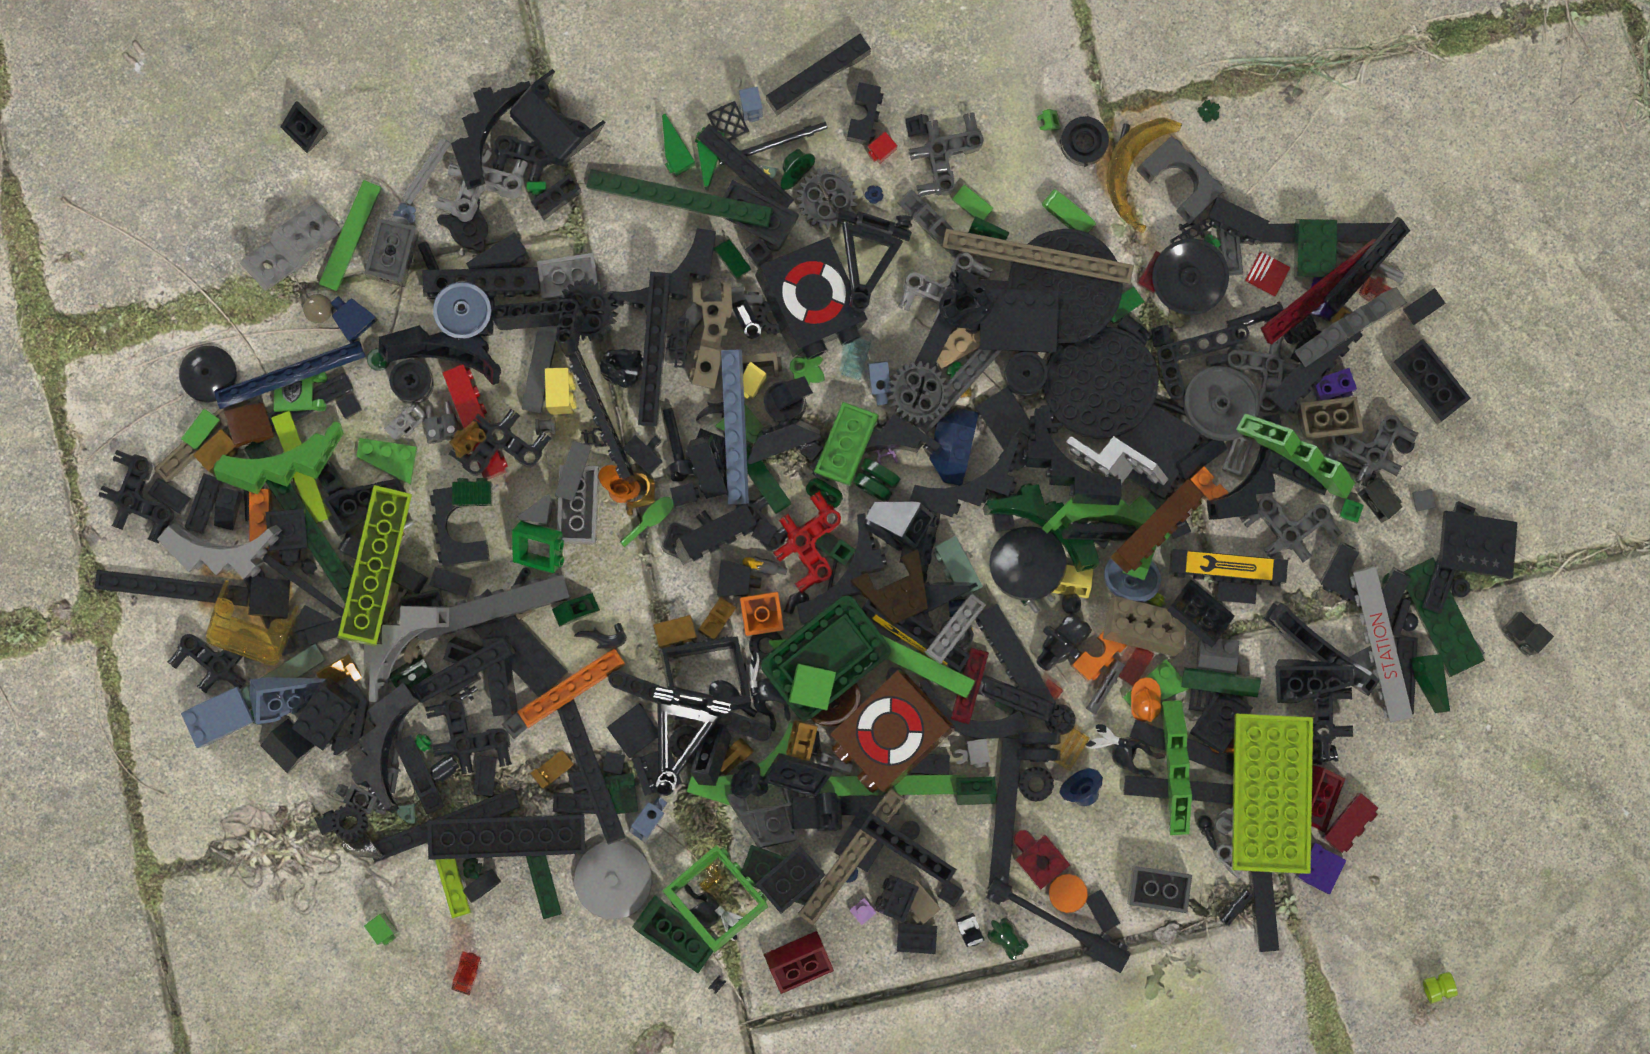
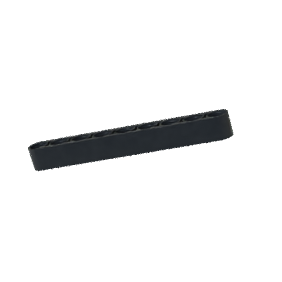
[609,671,772,742]

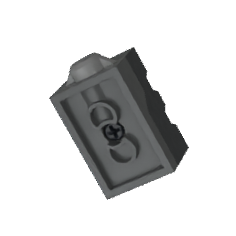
[364,216,419,287]

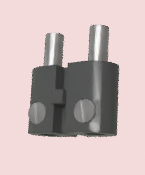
[423,402,459,444]

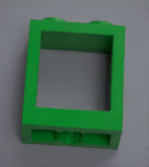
[512,521,564,574]

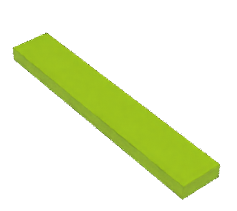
[271,411,328,524]

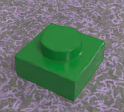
[527,182,547,196]
[1339,499,1364,524]

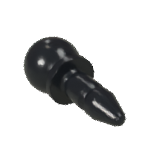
[1197,815,1217,850]

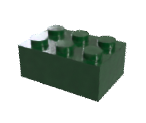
[1294,219,1337,277]

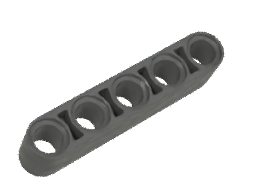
[522,326,557,413]

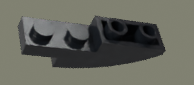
[393,735,444,814]

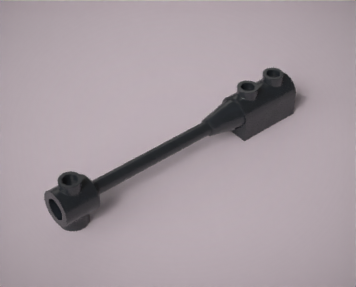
[986,875,1131,973]

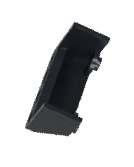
[510,69,606,163]

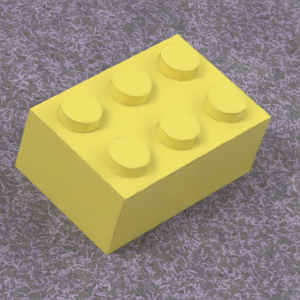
[545,368,577,415]

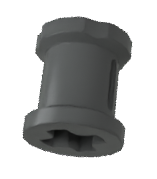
[535,417,556,435]

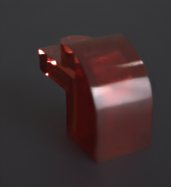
[1359,276,1393,302]
[451,951,482,996]

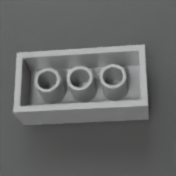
[557,465,599,545]

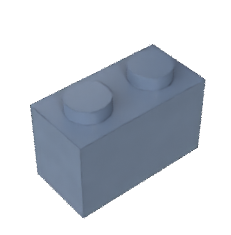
[739,86,763,122]

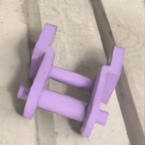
[874,449,898,465]

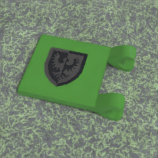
[274,372,328,412]

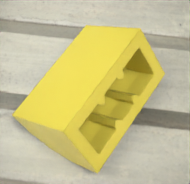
[1052,565,1093,598]

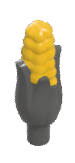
[742,556,788,575]

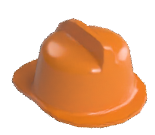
[598,465,640,503]
[1131,677,1161,722]

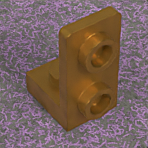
[316,654,362,683]
[530,750,574,789]

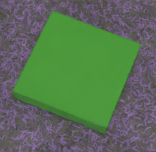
[789,664,836,710]

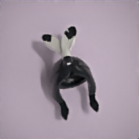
[744,652,791,732]
[1086,724,1165,777]
[671,884,743,941]

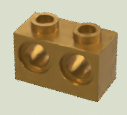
[786,720,818,762]

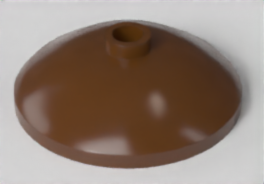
[811,683,861,727]

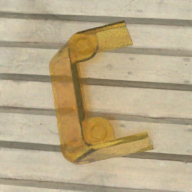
[206,580,299,665]

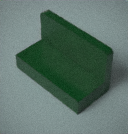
[956,776,996,805]

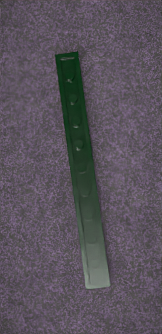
[586,169,773,228]
[244,441,352,603]

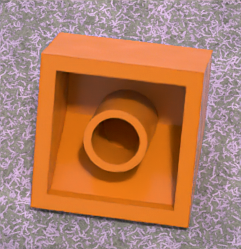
[740,591,784,636]

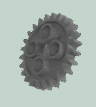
[796,167,858,230]
[887,361,949,424]

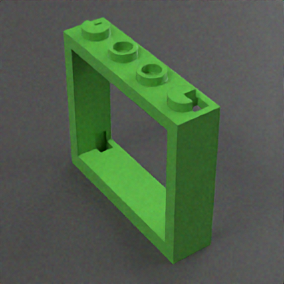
[662,845,768,953]

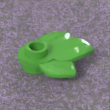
[790,356,825,385]

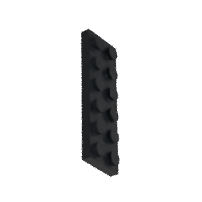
[472,589,568,697]

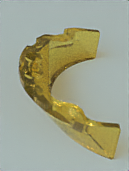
[1107,117,1182,233]

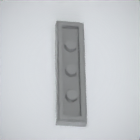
[925,593,986,664]

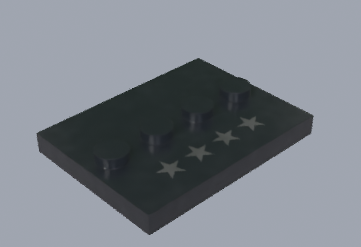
[1439,510,1518,579]

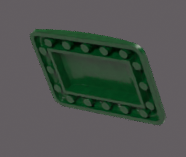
[761,596,891,721]

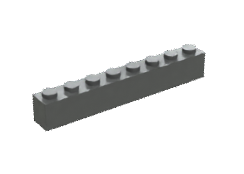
[418,573,571,641]

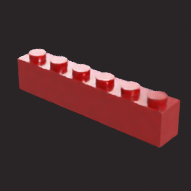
[442,364,508,480]

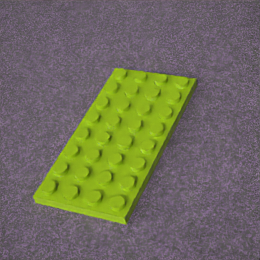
[1232,714,1313,874]

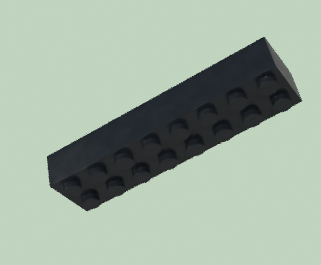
[427,814,585,860]

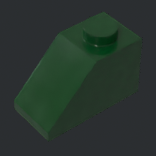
[552,593,600,627]

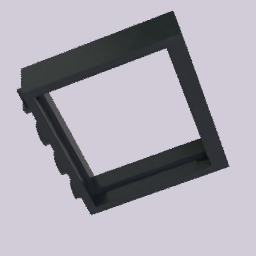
[661,636,751,720]

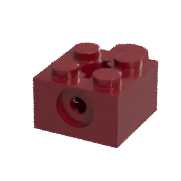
[1014,830,1070,890]

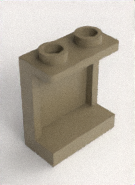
[742,352,782,377]

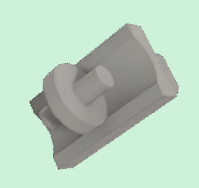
[1215,807,1233,835]

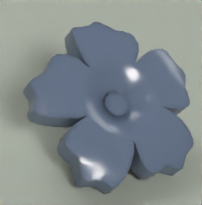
[393,202,416,223]

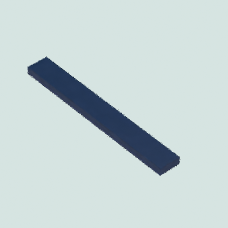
[214,340,365,409]

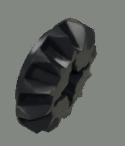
[1045,704,1076,735]

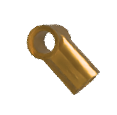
[721,737,754,776]

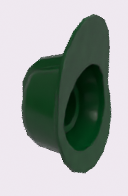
[780,149,816,190]

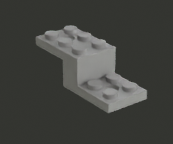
[240,203,341,291]
[1066,436,1168,485]

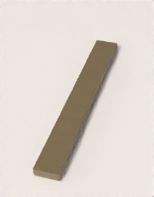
[798,788,906,925]

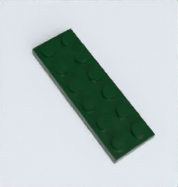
[1403,557,1485,678]

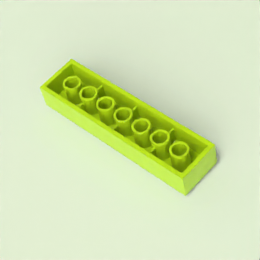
[337,485,412,647]

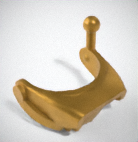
[627,473,655,516]

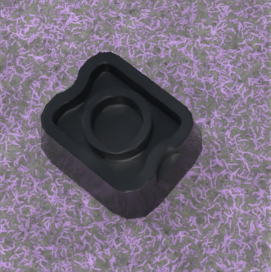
[661,522,694,558]

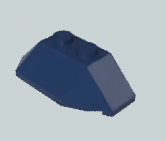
[929,408,979,486]

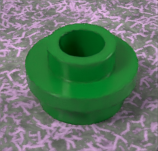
[414,734,432,752]

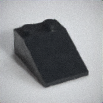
[466,232,530,269]

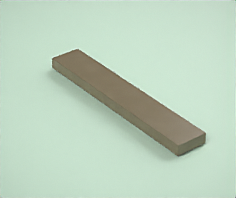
[154,399,252,483]

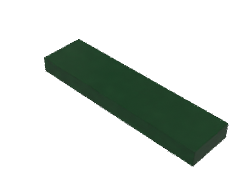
[746,444,792,514]
[1181,667,1261,698]
[526,855,562,919]

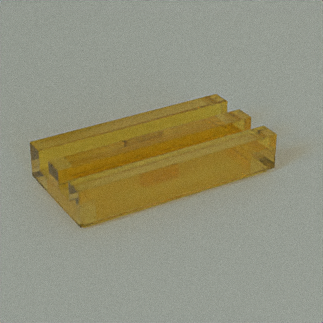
[1054,728,1089,771]

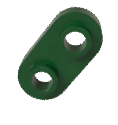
[806,478,843,508]

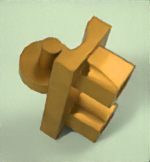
[449,421,486,458]

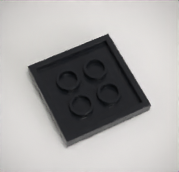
[1167,579,1235,648]

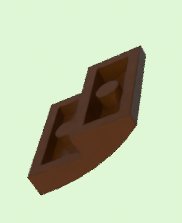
[224,403,274,448]

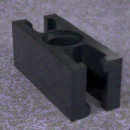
[531,174,582,220]

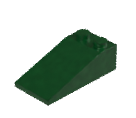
[632,895,717,973]

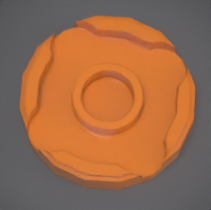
[1049,874,1088,913]

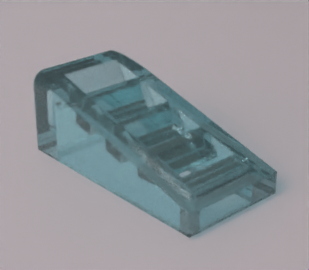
[842,338,871,380]

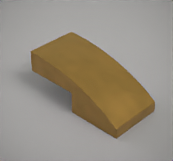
[698,597,736,640]

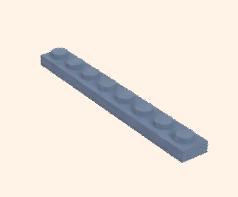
[721,349,749,504]

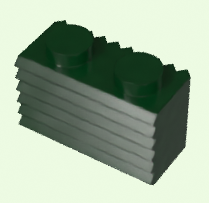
[452,478,493,507]

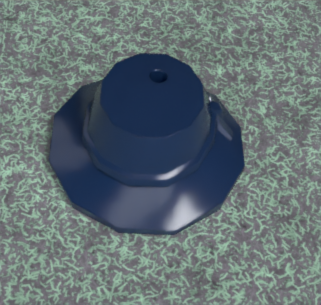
[1059,768,1103,807]

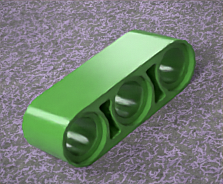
[1042,189,1096,233]

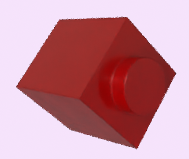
[867,132,898,164]

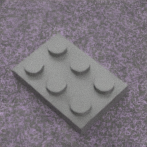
[537,253,598,300]

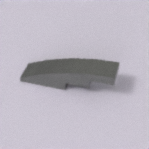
[898,189,960,257]

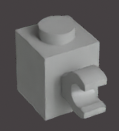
[954,739,990,768]

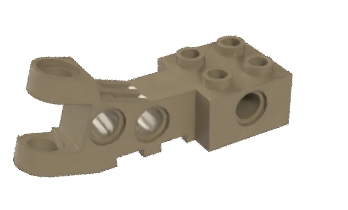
[688,281,732,389]

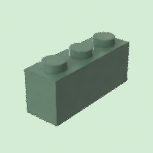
[934,536,983,598]

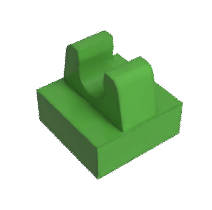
[1037,109,1061,131]

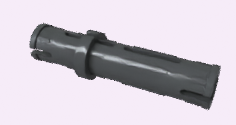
[1086,659,1125,715]

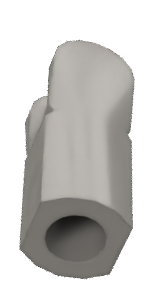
[817,752,853,775]

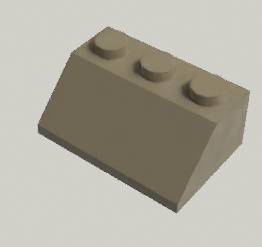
[1297,396,1364,439]

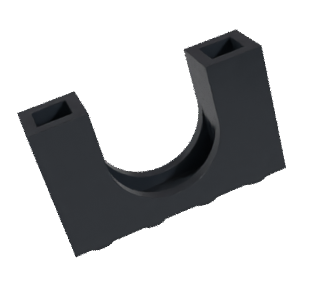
[430,487,490,567]
[1320,541,1412,619]

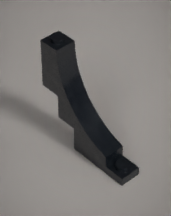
[810,413,943,481]

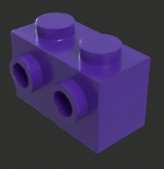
[1311,368,1357,401]

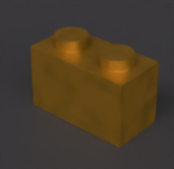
[193,429,240,474]
[653,615,697,648]

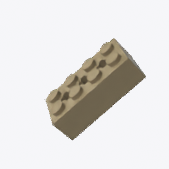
[1103,596,1186,656]

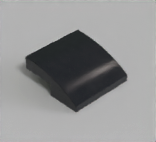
[606,703,658,758]

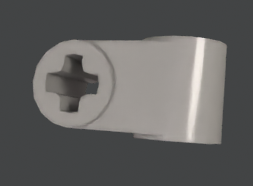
[1214,844,1242,879]

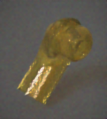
[699,862,719,891]

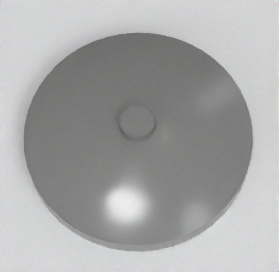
[574,841,652,919]

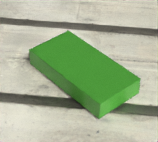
[952,185,993,220]
[181,409,220,451]

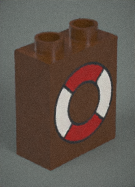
[830,670,956,793]

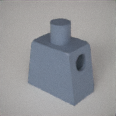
[867,361,891,405]
[629,797,667,843]

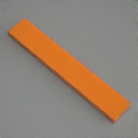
[517,648,625,728]

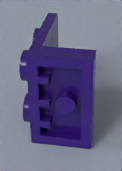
[1295,843,1346,894]

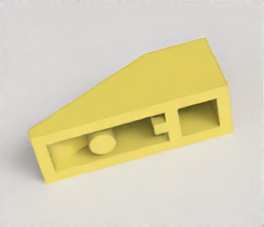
[743,362,767,400]

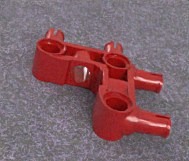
[773,491,841,593]

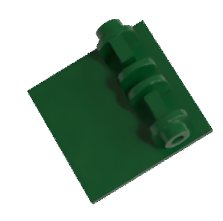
[604,773,638,814]

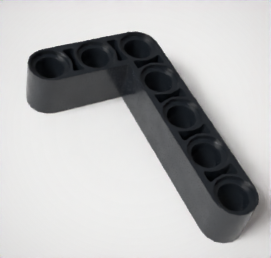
[491,299,584,355]
[1158,324,1250,401]

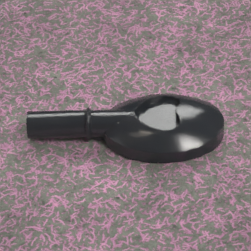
[863,519,903,551]
[709,680,758,718]

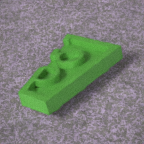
[357,438,417,485]
[1123,659,1190,707]

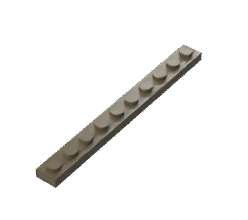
[942,229,1134,284]

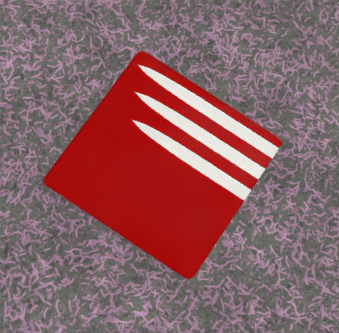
[1245,252,1290,296]

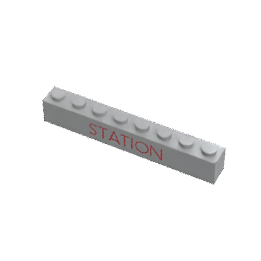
[1350,566,1413,723]

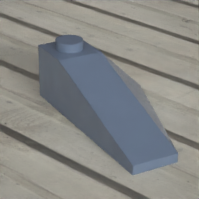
[250,677,326,724]

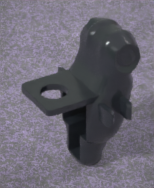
[1036,613,1092,671]

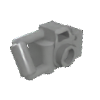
[384,404,426,441]

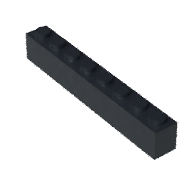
[638,271,671,427]

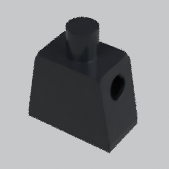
[717,559,762,597]

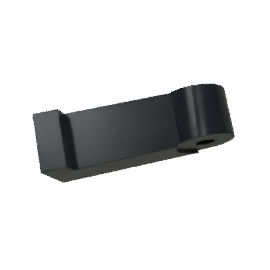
[291,617,342,649]

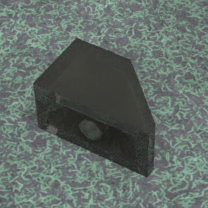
[341,823,384,859]

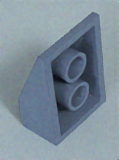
[181,687,254,748]

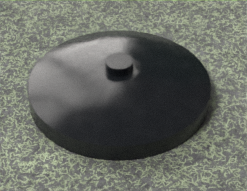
[1152,239,1229,315]
[989,526,1067,601]

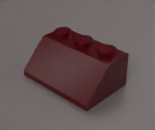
[1311,764,1345,833]
[763,931,834,994]

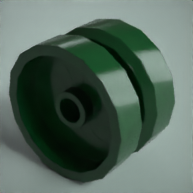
[852,458,901,502]

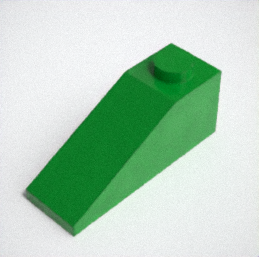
[662,114,695,177]
[695,127,725,191]

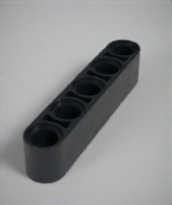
[337,532,428,594]

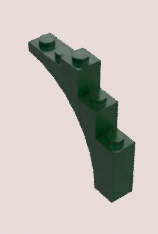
[983,483,1100,572]

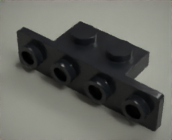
[899,510,940,584]

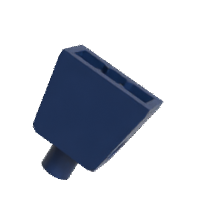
[331,296,378,343]

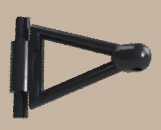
[837,209,912,313]
[653,686,731,796]

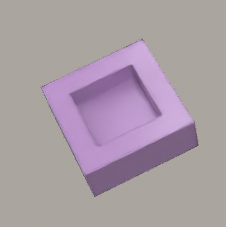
[850,898,876,925]

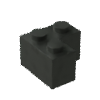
[1501,612,1554,656]

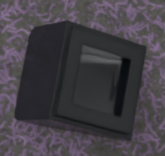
[905,114,929,137]

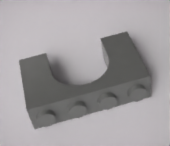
[1136,136,1225,224]

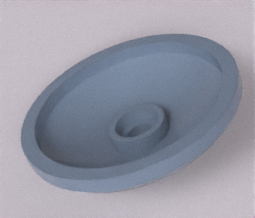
[433,282,491,338]
[1104,559,1161,602]

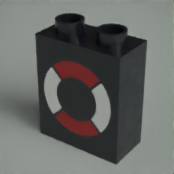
[755,237,868,360]

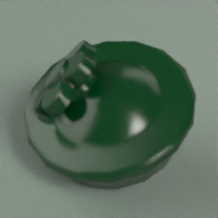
[367,348,390,371]

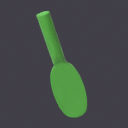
[620,496,674,547]

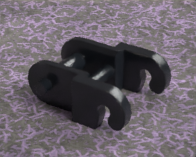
[581,428,607,448]

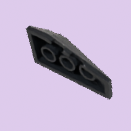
[322,478,406,537]

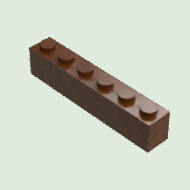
[1110,479,1204,574]

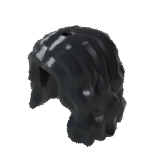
[599,349,643,388]

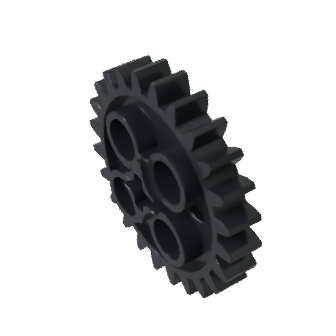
[558,279,618,341]

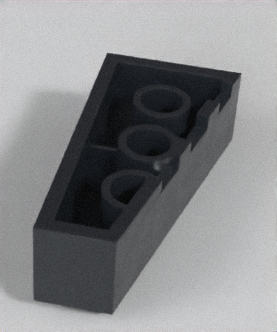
[672,504,757,566]

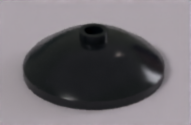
[179,345,237,403]

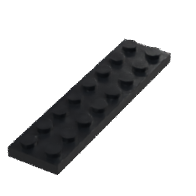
[565,348,637,484]

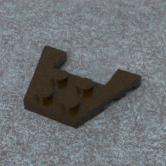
[850,549,928,625]

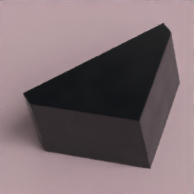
[770,376,813,410]
[292,605,332,633]

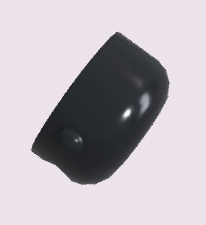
[1059,116,1109,168]

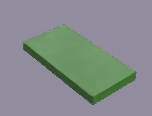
[814,402,879,486]

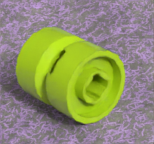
[1423,972,1458,1004]

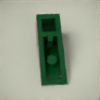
[1412,654,1450,713]

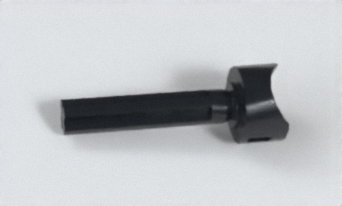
[663,408,694,482]

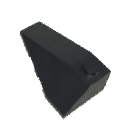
[1275,659,1354,703]

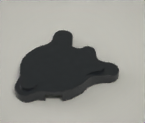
[437,199,488,252]

